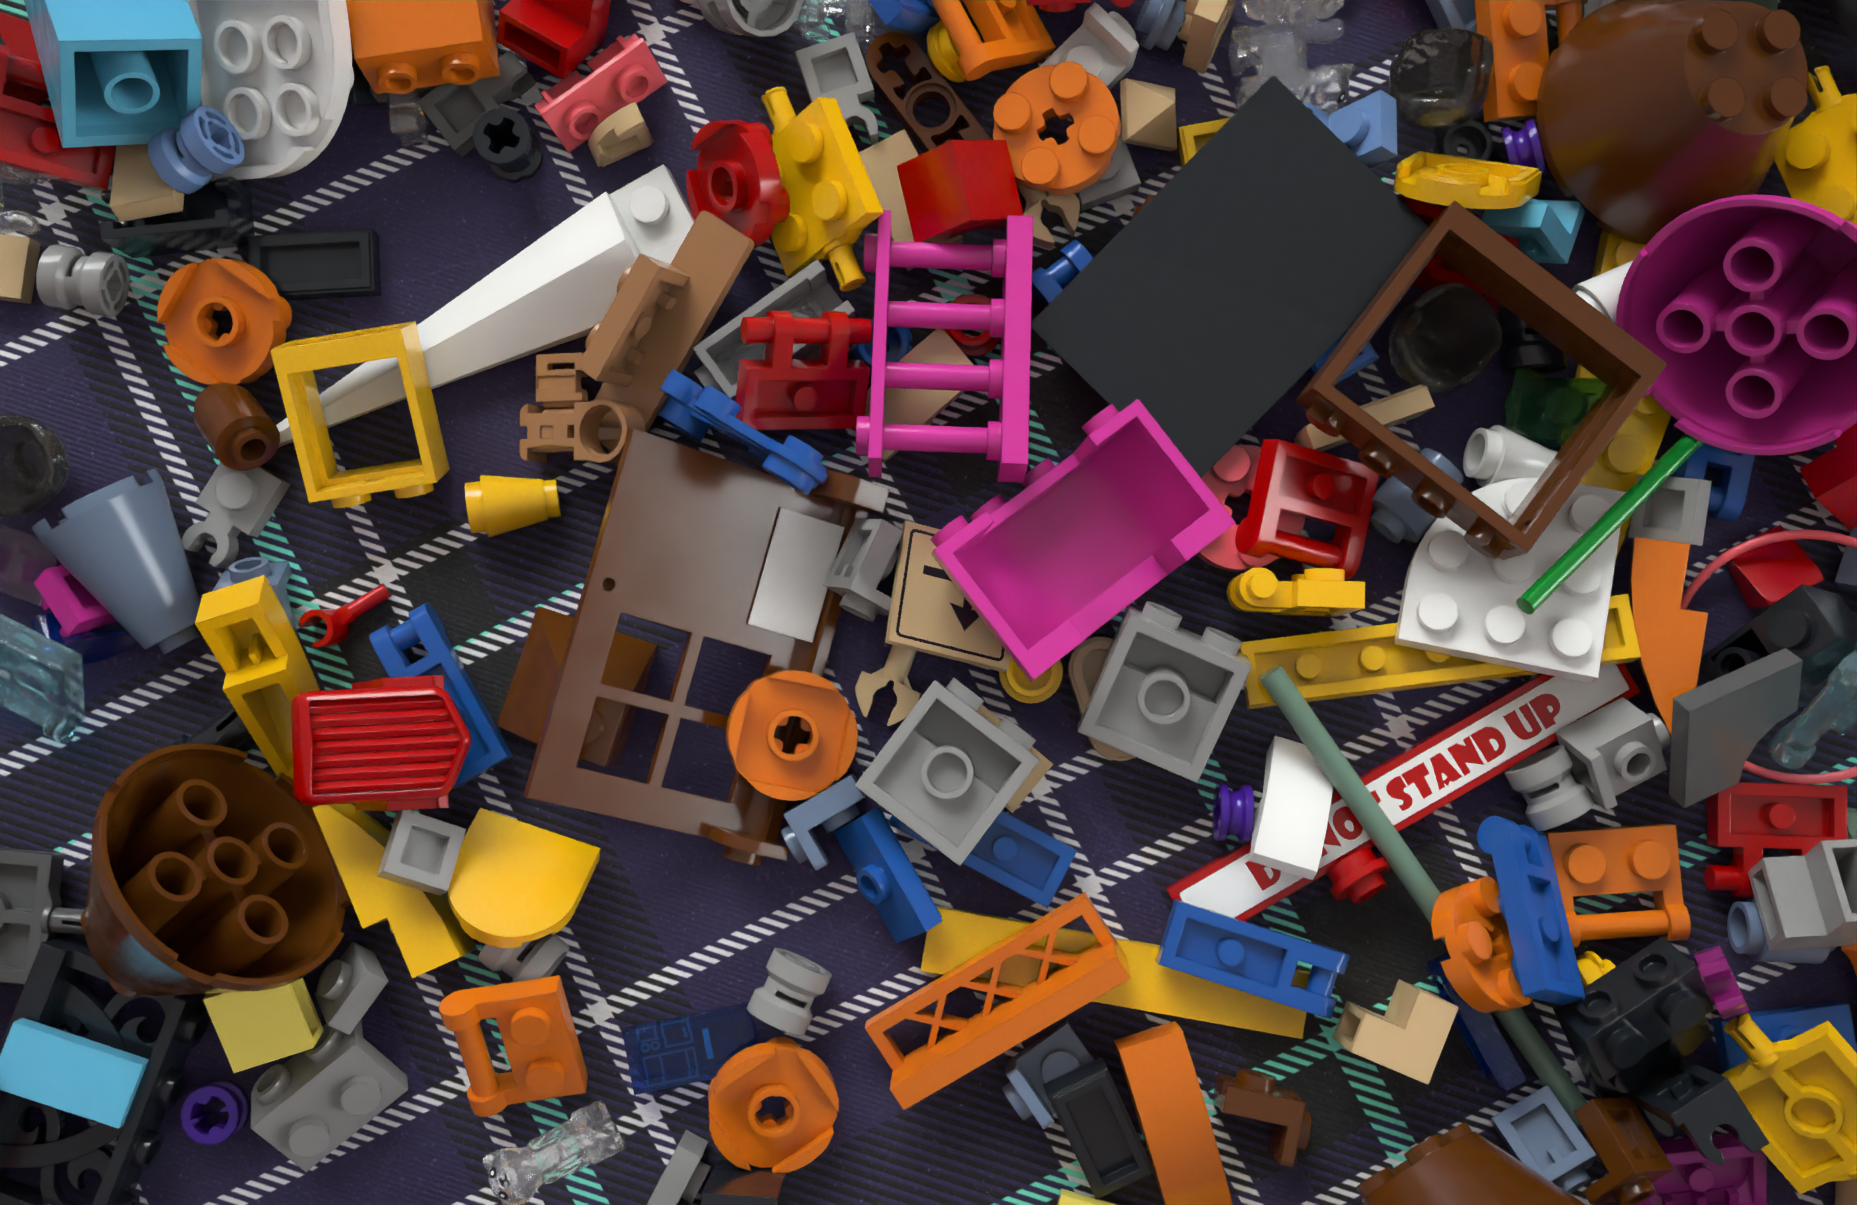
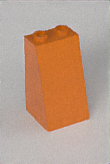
[346,0,500,94]

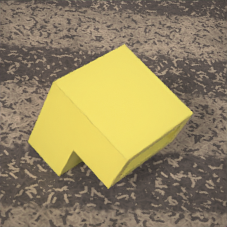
[203,978,324,1073]

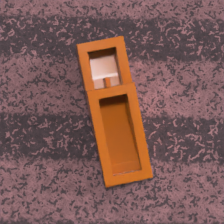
[1629,537,1708,736]
[1114,1021,1233,1205]

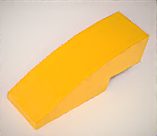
[195,575,320,779]
[312,803,477,978]

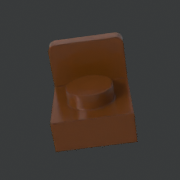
[1574,1097,1674,1205]

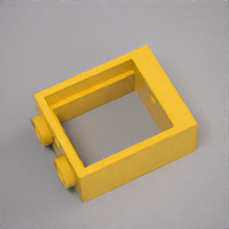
[270,321,450,508]

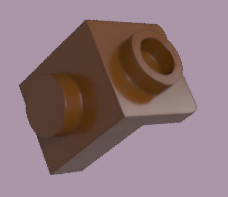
[1212,1068,1311,1167]

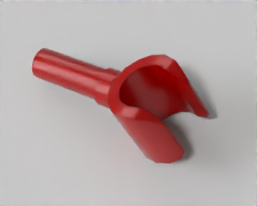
[298,583,392,647]

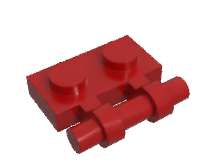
[735,311,872,430]
[1704,782,1847,898]

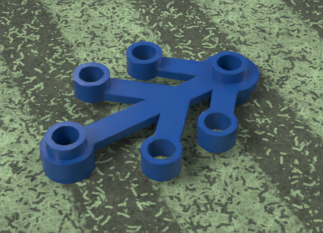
[658,370,828,495]

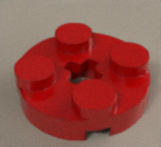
[686,119,790,248]

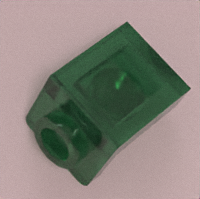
[1504,368,1607,446]

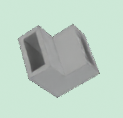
[1748,839,1857,950]

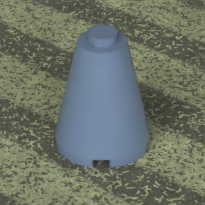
[31,469,200,654]

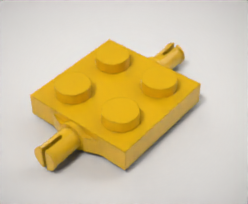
[1774,65,1857,225]
[761,86,884,292]
[1720,1013,1857,1195]

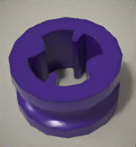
[1501,119,1546,176]
[1212,783,1254,843]
[180,1079,251,1145]

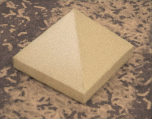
[1120,78,1177,151]

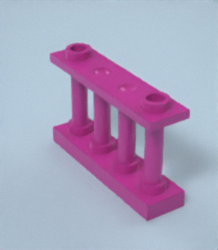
[856,210,1033,483]

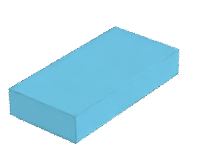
[0,1017,149,1129]

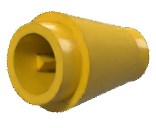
[465,475,561,538]

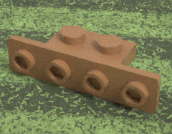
[577,211,754,451]

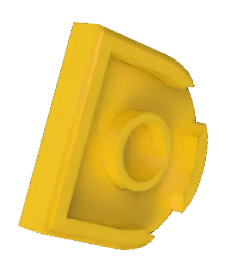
[1393,151,1542,209]
[447,808,600,949]

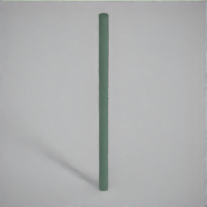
[1259,664,1587,1126]

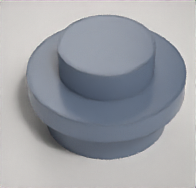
[1135,0,1186,51]

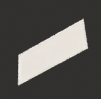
[748,507,845,643]

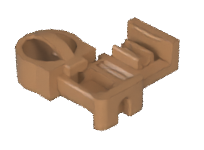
[519,352,646,465]

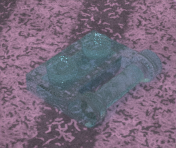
[0,614,85,744]
[1768,650,1857,769]

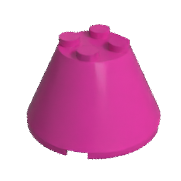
[1616,194,1857,455]

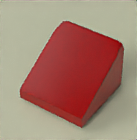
[1720,525,1825,609]

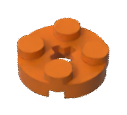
[993,61,1121,196]
[157,258,292,385]
[726,670,858,801]
[1431,876,1533,1014]
[708,1037,839,1173]

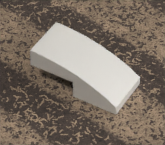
[1249,736,1333,880]

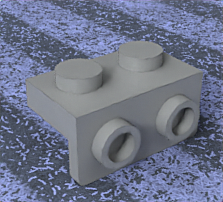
[250,1019,408,1172]

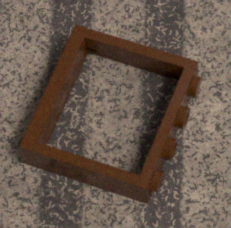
[1296,200,1667,560]

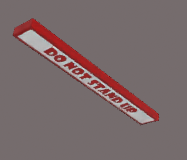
[1164,663,1641,921]

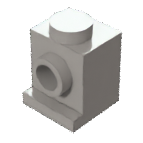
[1555,697,1671,811]

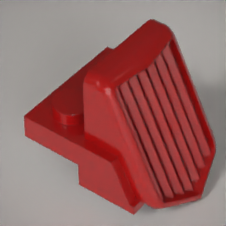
[291,675,472,811]

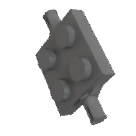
[0,847,85,984]

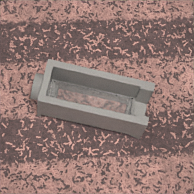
[693,259,856,401]

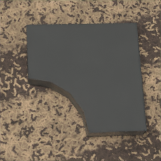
[1669,648,1803,808]

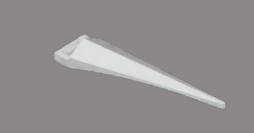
[276,164,695,448]

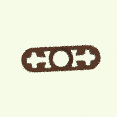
[866,31,992,153]

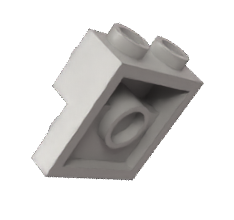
[1077,601,1252,783]
[855,677,1040,866]

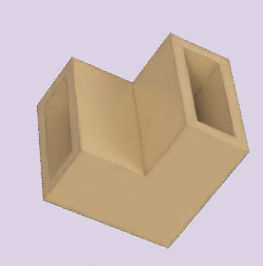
[1332,979,1459,1085]

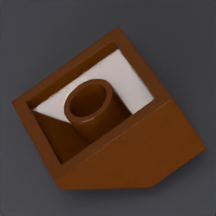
[497,606,659,767]

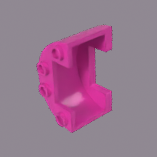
[930,399,1236,682]

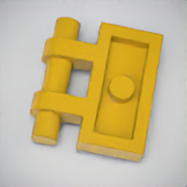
[1226,567,1365,617]

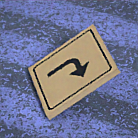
[885,520,1010,672]

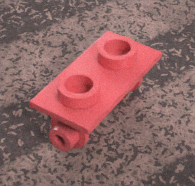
[534,33,668,153]

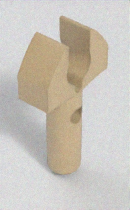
[1016,182,1080,249]
[855,645,921,726]

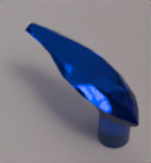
[26,613,140,666]

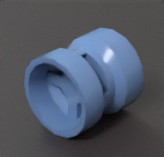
[148,106,245,194]

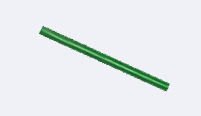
[1516,433,1704,614]

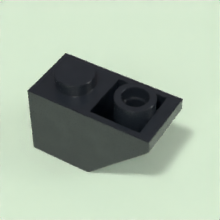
[1700,584,1857,691]

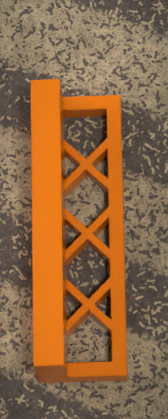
[865,892,1131,1110]

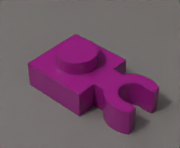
[1694,945,1750,1020]

